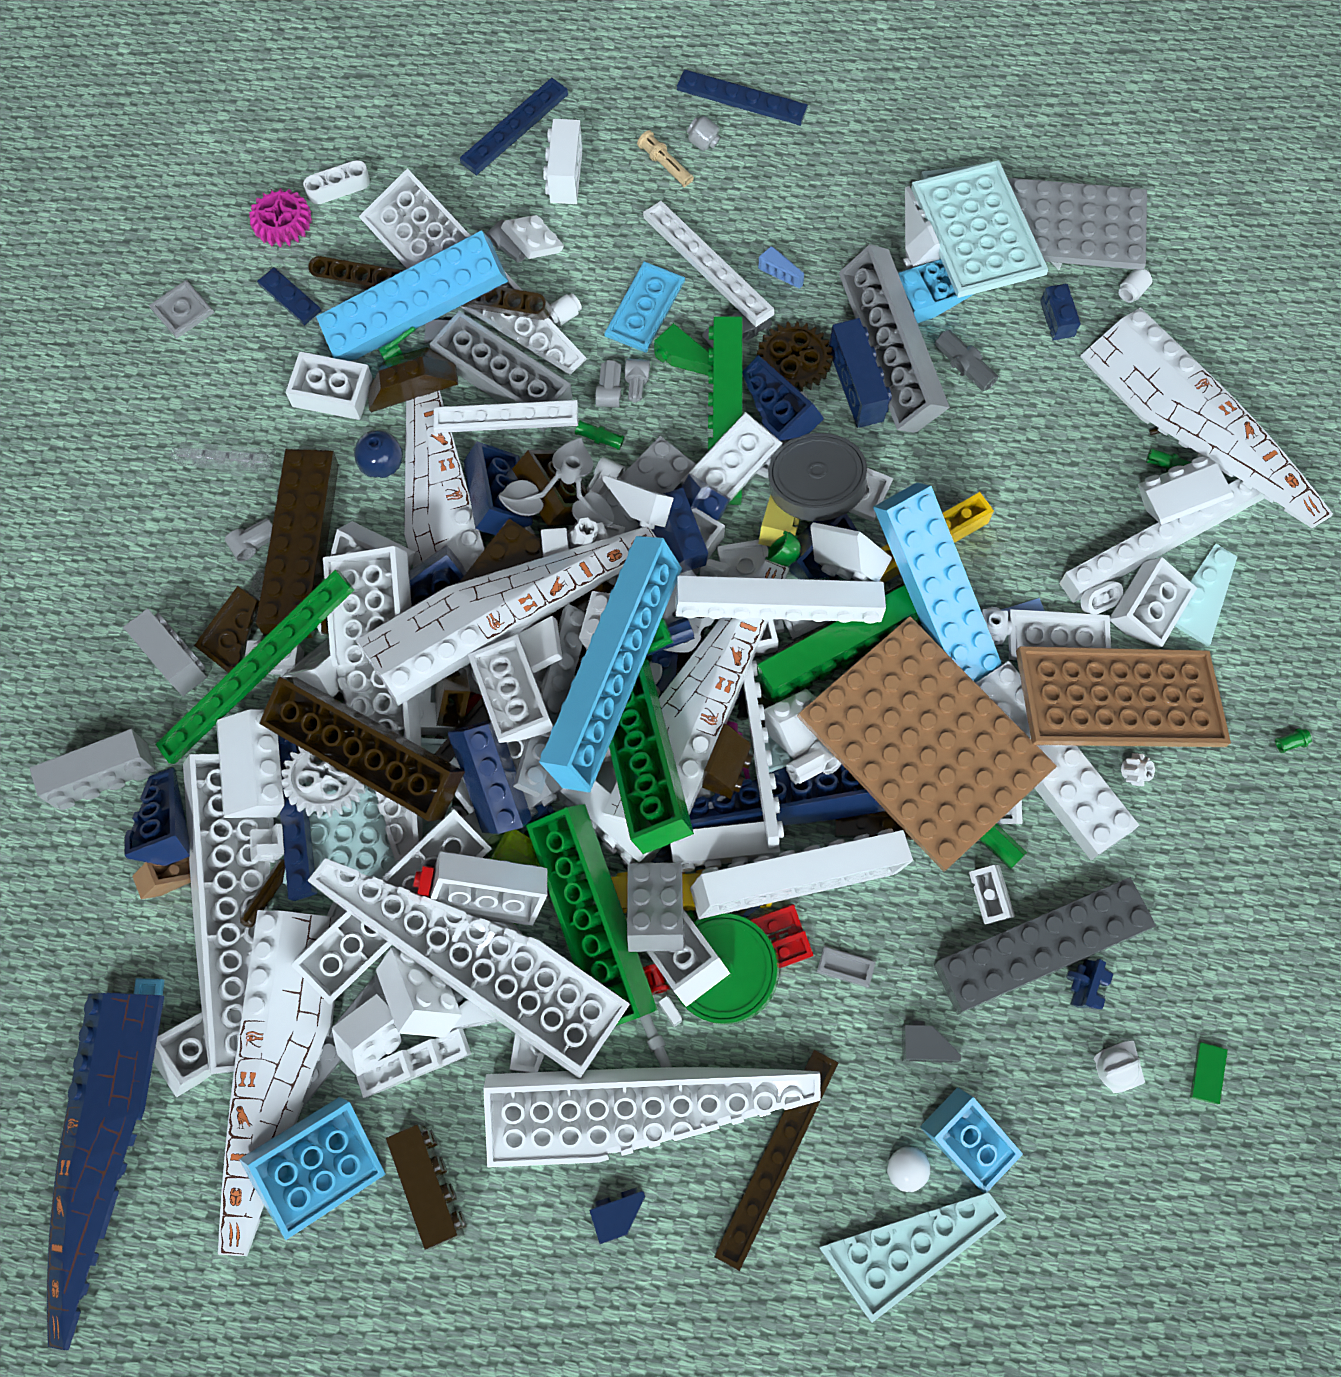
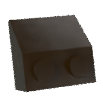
[702,723,754,799]

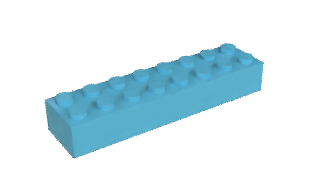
[316,230,508,362]
[873,482,1002,682]

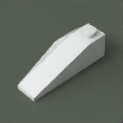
[903,186,940,270]

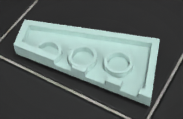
[1175,544,1237,647]

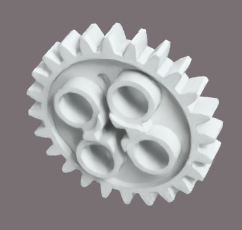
[281,747,366,818]

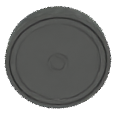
[768,433,867,521]

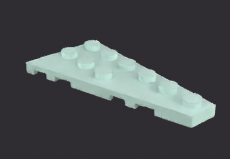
[819,1192,1007,1323]

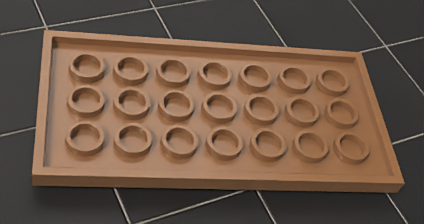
[1016,646,1231,747]

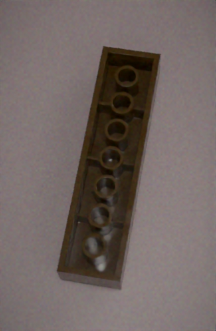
[256,449,339,638]
[259,676,465,821]

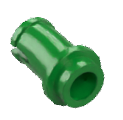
[1275,728,1312,754]

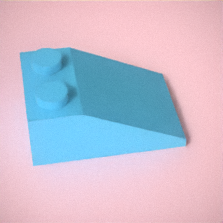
[920,1087,1023,1194]

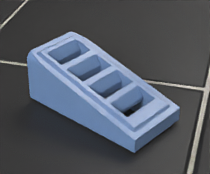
[758,246,804,288]

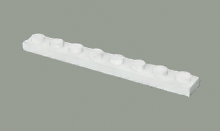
[643,201,774,327]
[743,660,784,849]

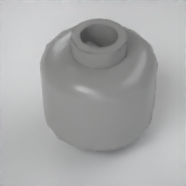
[687,116,721,151]

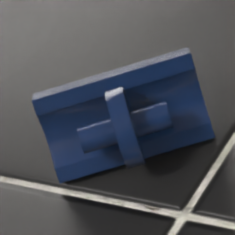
[1066,959,1114,1010]

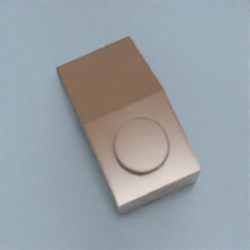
[132,857,191,900]

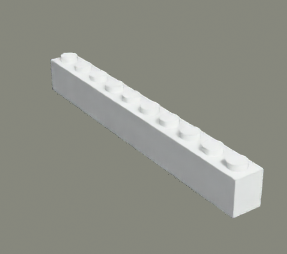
[1059,479,1265,603]

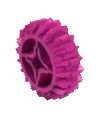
[249,187,312,248]

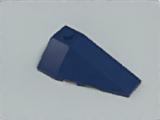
[742,355,825,441]
[124,767,190,866]

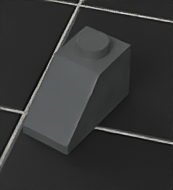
[902,1020,961,1063]

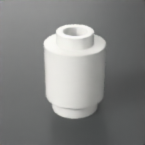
[1118,269,1152,303]
[548,293,582,326]

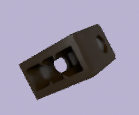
[435,668,470,727]

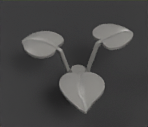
[499,438,614,526]

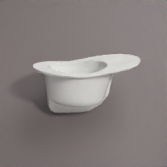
[1094,1041,1145,1093]

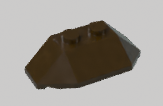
[368,347,458,413]

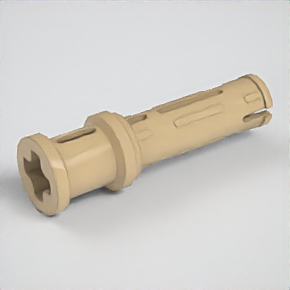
[637,130,694,188]

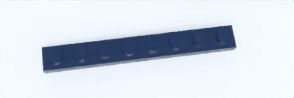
[278,735,317,901]

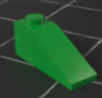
[654,323,713,376]

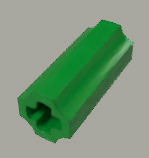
[979,823,1027,870]

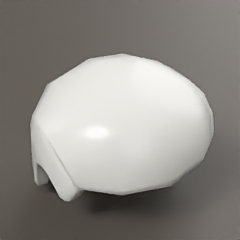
[887,1146,930,1192]

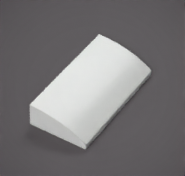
[468,634,553,743]

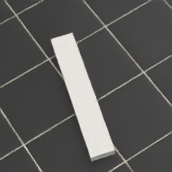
[433,400,578,433]

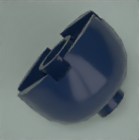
[354,430,403,478]

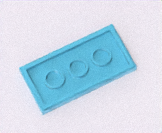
[604,261,685,353]

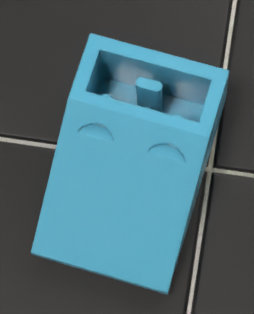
[898,259,974,323]

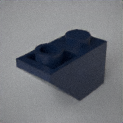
[589,1187,646,1244]

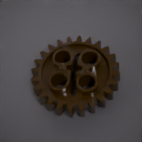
[757,321,833,392]

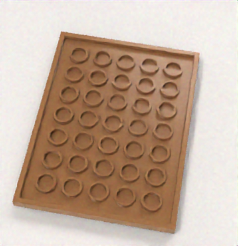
[797,617,1057,872]

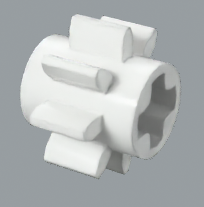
[1121,753,1155,786]

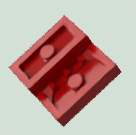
[749,904,814,969]

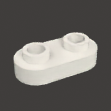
[1081,581,1123,615]

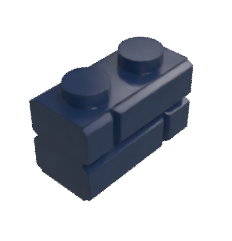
[1040,284,1081,341]

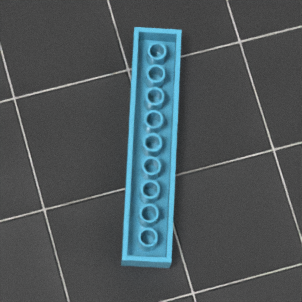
[539,536,682,793]

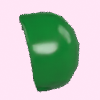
[765,531,801,567]

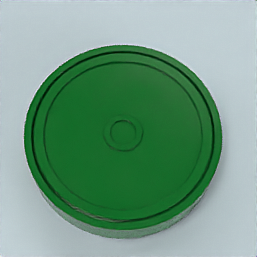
[675,913,779,1025]

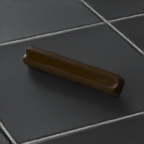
[240,859,285,928]

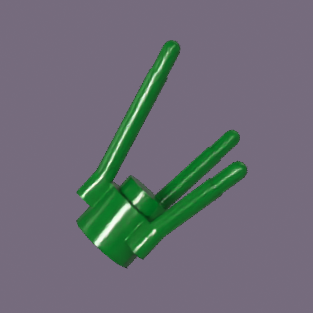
[378,327,417,360]

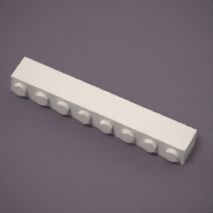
[676,576,886,623]

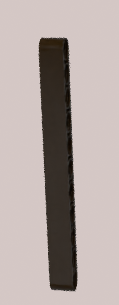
[308,256,552,320]

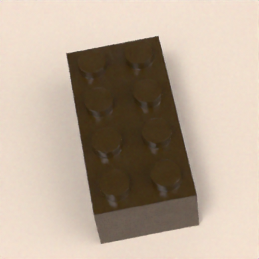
[386,1124,467,1250]

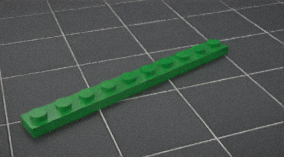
[155,570,355,764]

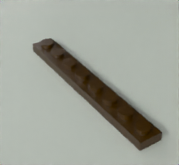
[714,1050,839,1271]

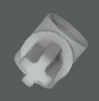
[625,359,650,403]

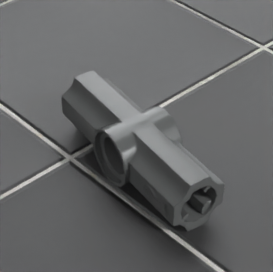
[935,330,999,392]

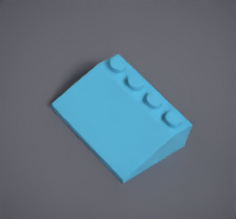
[239,1097,386,1240]

